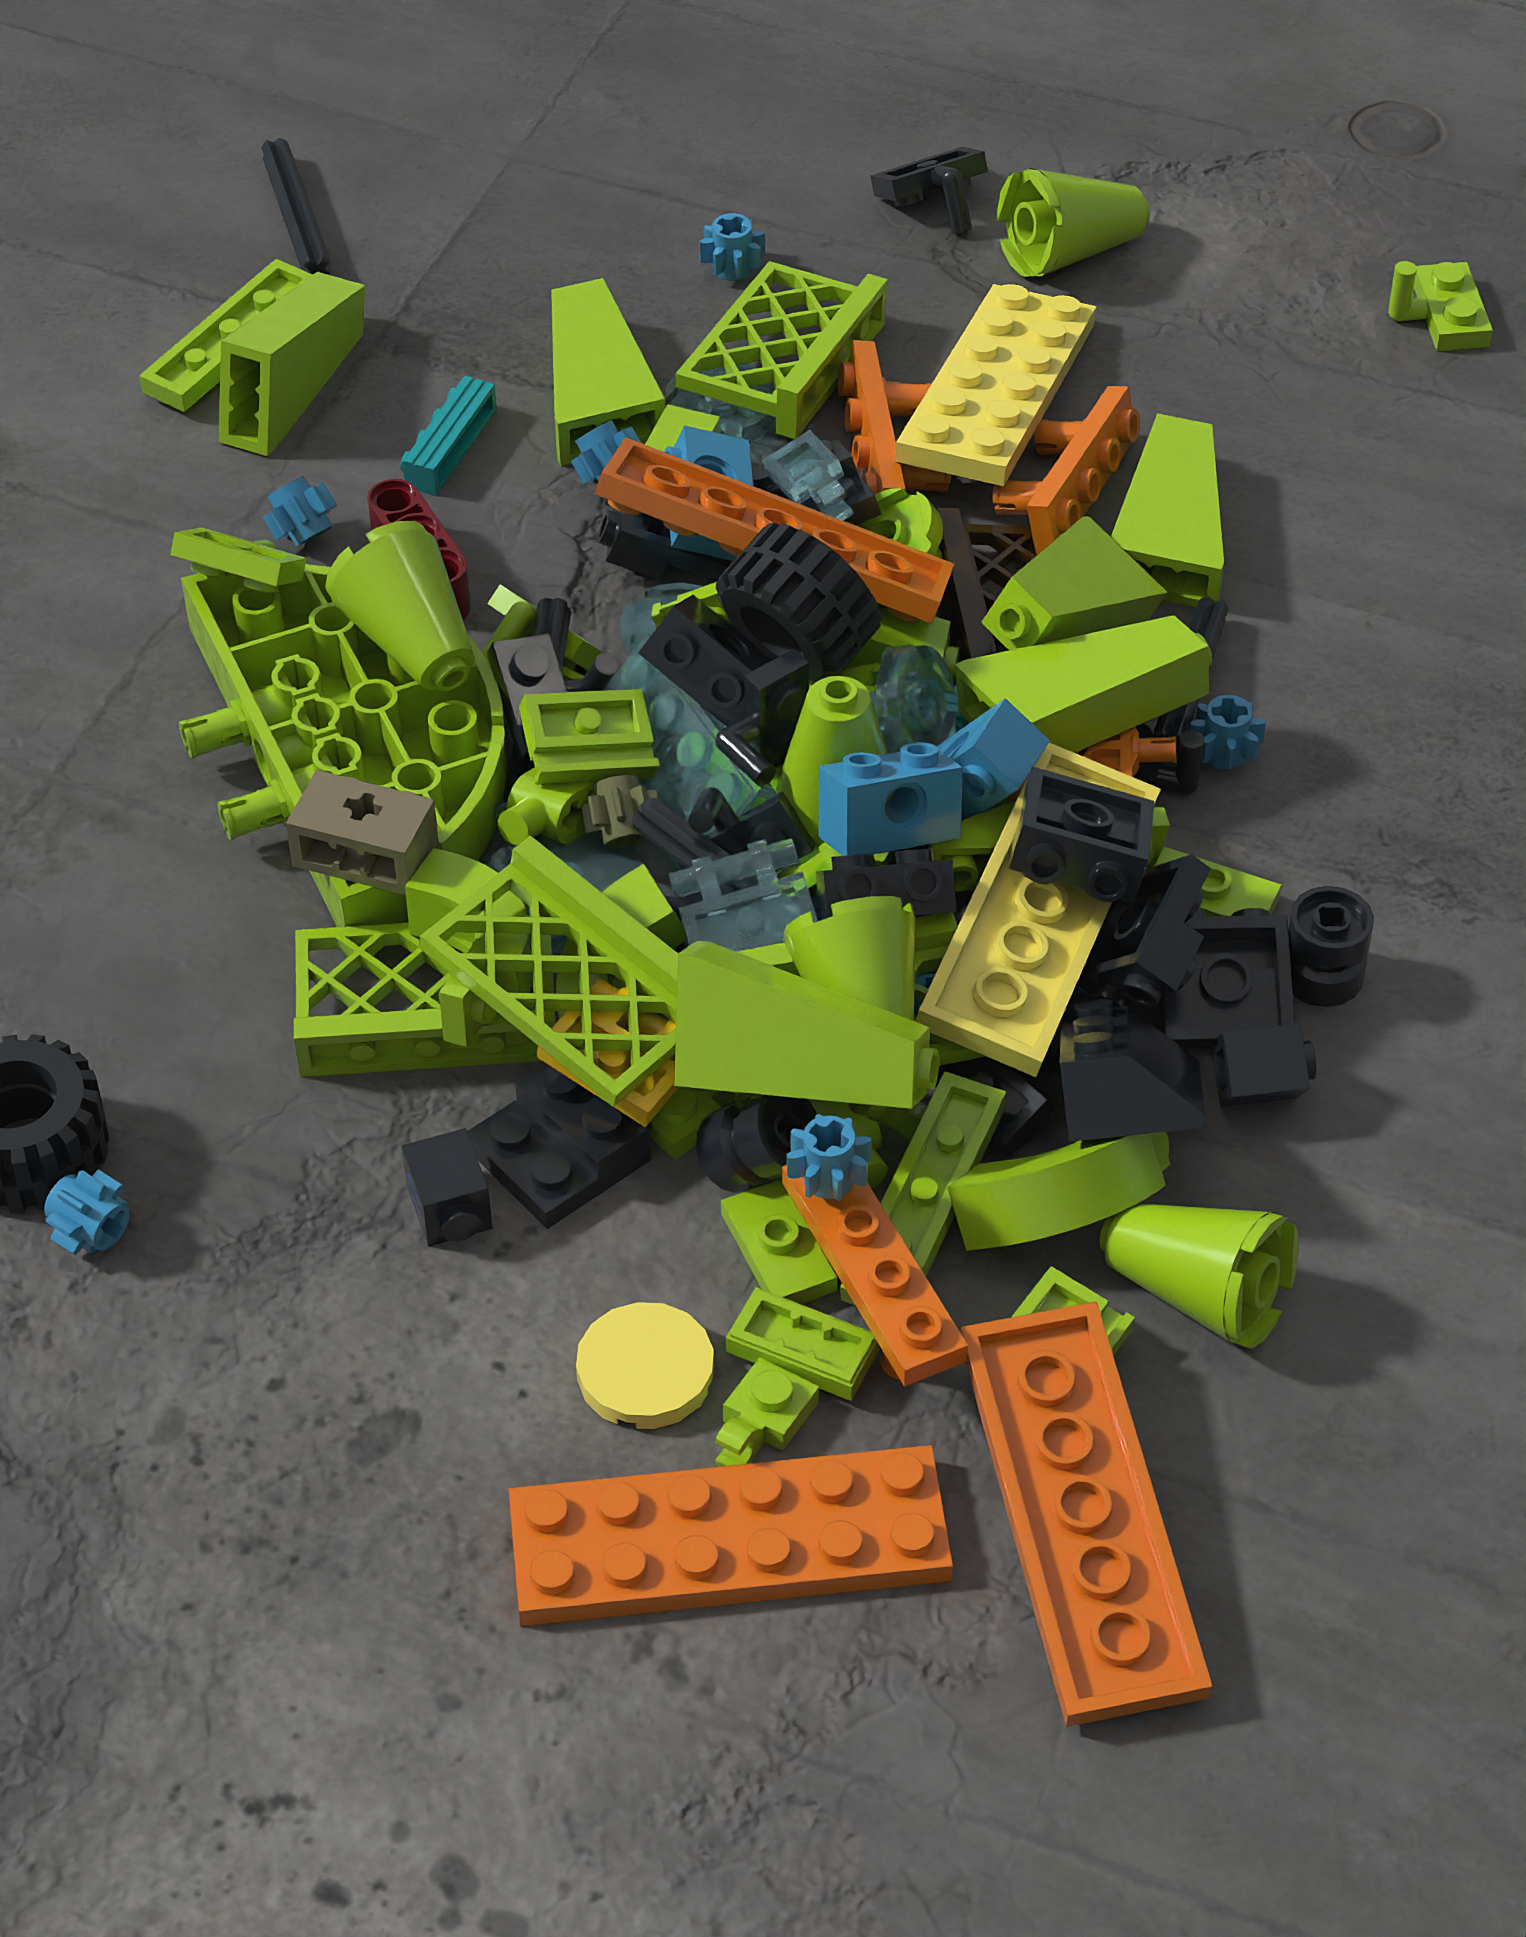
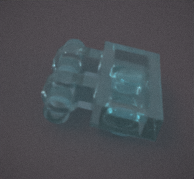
[669,838,818,952]

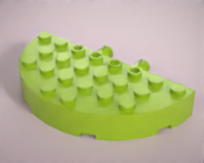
[179,564,508,927]

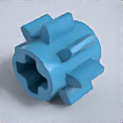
[700,213,765,281]
[571,420,641,484]
[262,476,338,547]
[1190,695,1266,769]
[787,1114,871,1201]
[44,1169,129,1255]

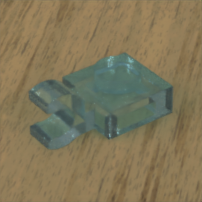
[762,430,853,521]

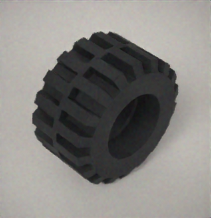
[716,523,882,683]
[0,1034,109,1213]

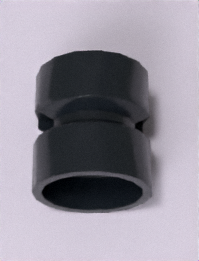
[1288,886,1374,1007]
[696,1094,818,1193]

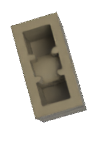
[286,770,439,895]

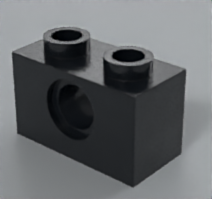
[638,594,772,727]

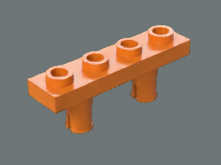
[837,340,951,494]
[993,386,1140,555]
[782,1165,968,1387]

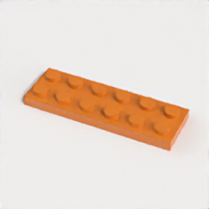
[594,437,954,624]
[960,1301,1213,1727]
[508,1445,953,1627]

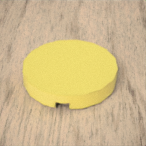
[576,1302,714,1429]

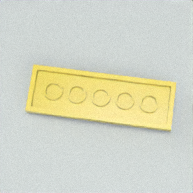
[895,284,1097,486]
[915,743,1161,1077]

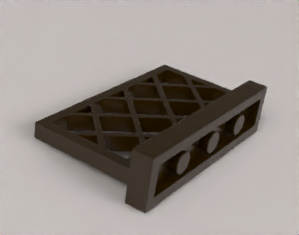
[936,508,1036,662]

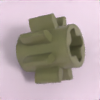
[581,775,658,849]

